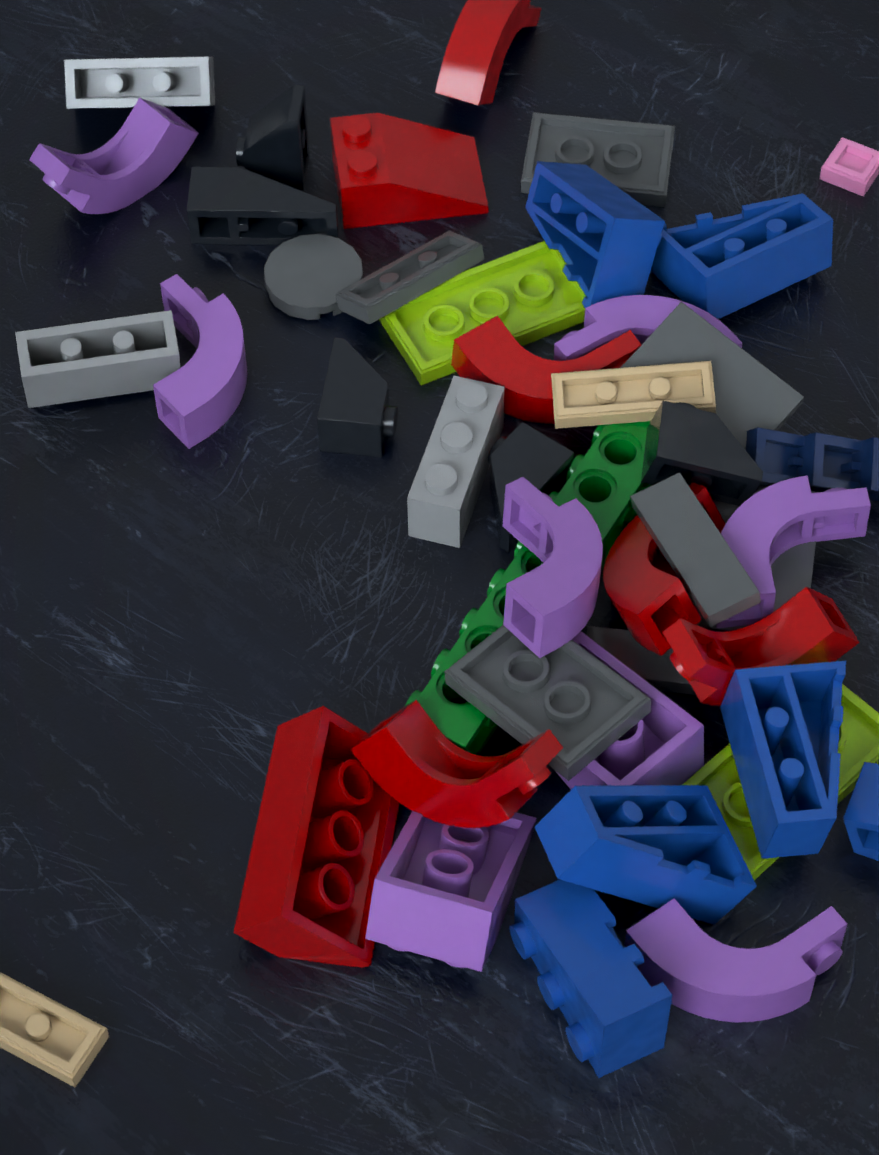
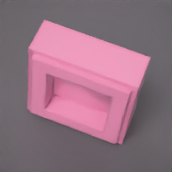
[820,137,879,197]

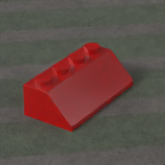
[233,706,399,968]

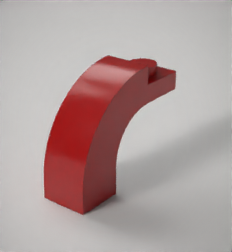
[435,0,541,105]
[451,315,642,424]
[603,482,725,656]
[663,587,860,706]
[350,700,563,828]

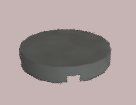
[264,234,363,320]

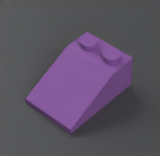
[556,631,704,789]
[365,811,537,972]

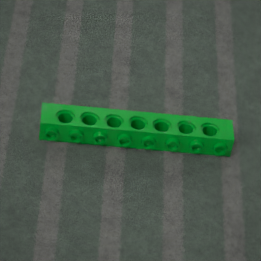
[405,421,652,755]

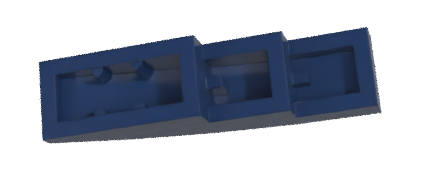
[746,427,879,501]

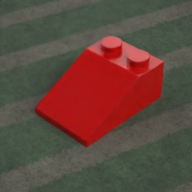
[330,113,489,229]

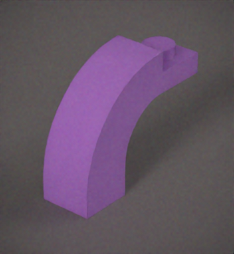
[29,97,198,214]
[153,274,247,449]
[554,295,743,361]
[716,476,871,628]
[502,477,603,658]
[624,898,848,1022]

